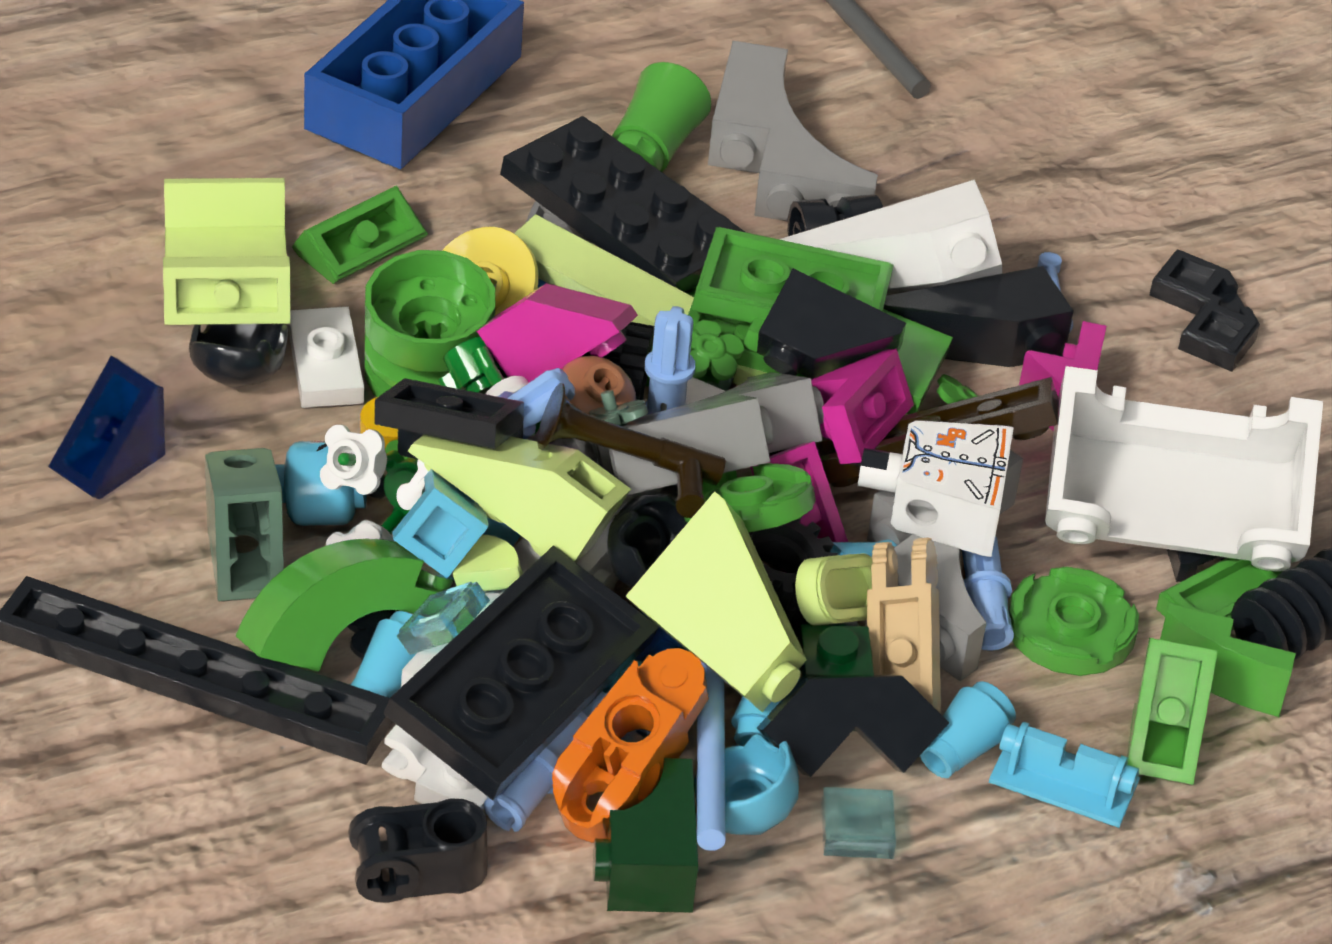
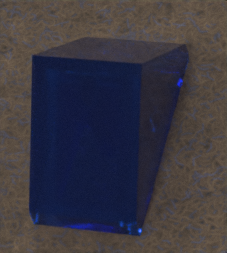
[48,355,166,499]

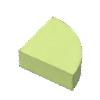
[453,534,523,593]

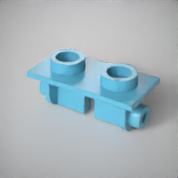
[989,721,1140,828]

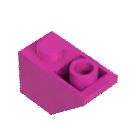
[477,283,638,383]

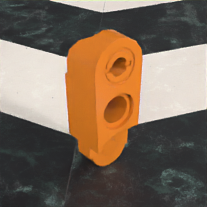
[552,648,709,843]

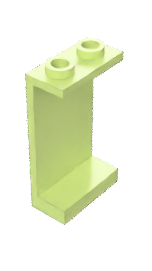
[163,178,290,325]

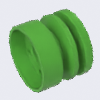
[364,250,495,397]

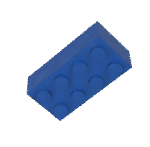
[304,0,524,170]

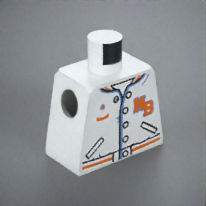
[858,420,1014,557]

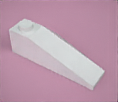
[779,180,1002,296]

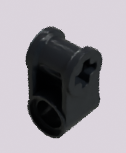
[348,798,488,903]

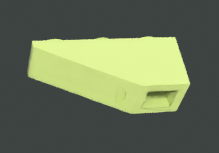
[408,435,631,563]

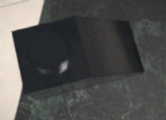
[757,268,906,380]

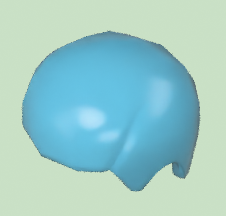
[694,734,799,835]

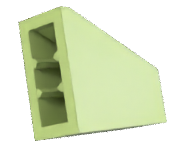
[626,492,807,712]

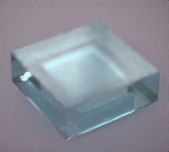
[397,582,490,655]
[821,787,896,859]

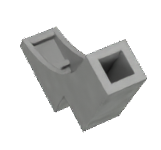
[708,41,878,221]
[596,372,824,495]
[867,450,1023,681]

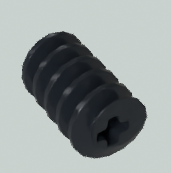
[1231,548,1332,661]

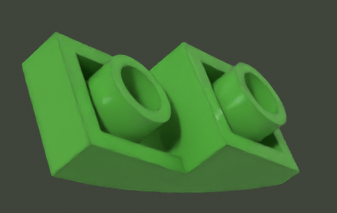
[1160,603,1296,717]

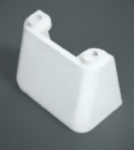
[1045,366,1323,571]

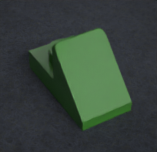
[1127,638,1218,784]

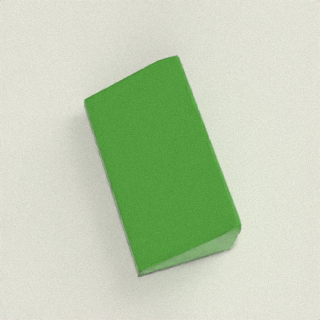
[292,185,428,284]

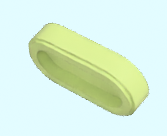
[795,553,872,625]

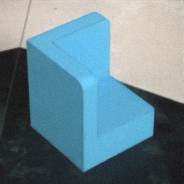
[393,469,488,578]

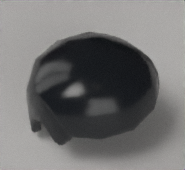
[189,324,288,387]
[607,495,687,589]

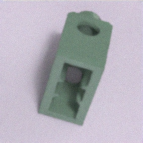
[205,448,284,601]

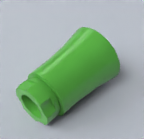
[612,62,712,172]

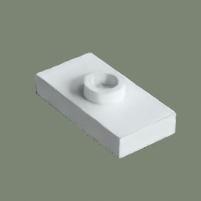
[288,306,364,408]

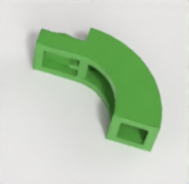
[236,538,467,672]

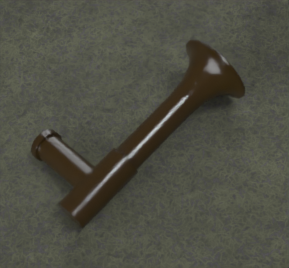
[537,383,726,518]

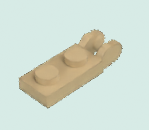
[867,537,941,714]

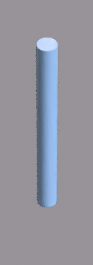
[697,662,726,851]

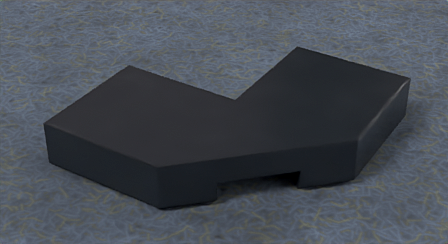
[1149,249,1260,372]
[757,674,949,777]

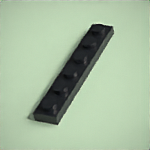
[0,576,393,765]

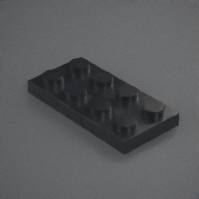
[500,116,745,293]
[383,545,659,800]

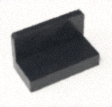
[374,378,524,459]

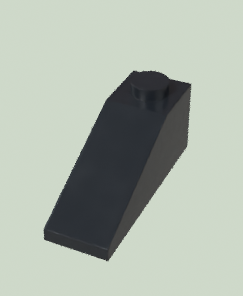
[884,266,1074,367]

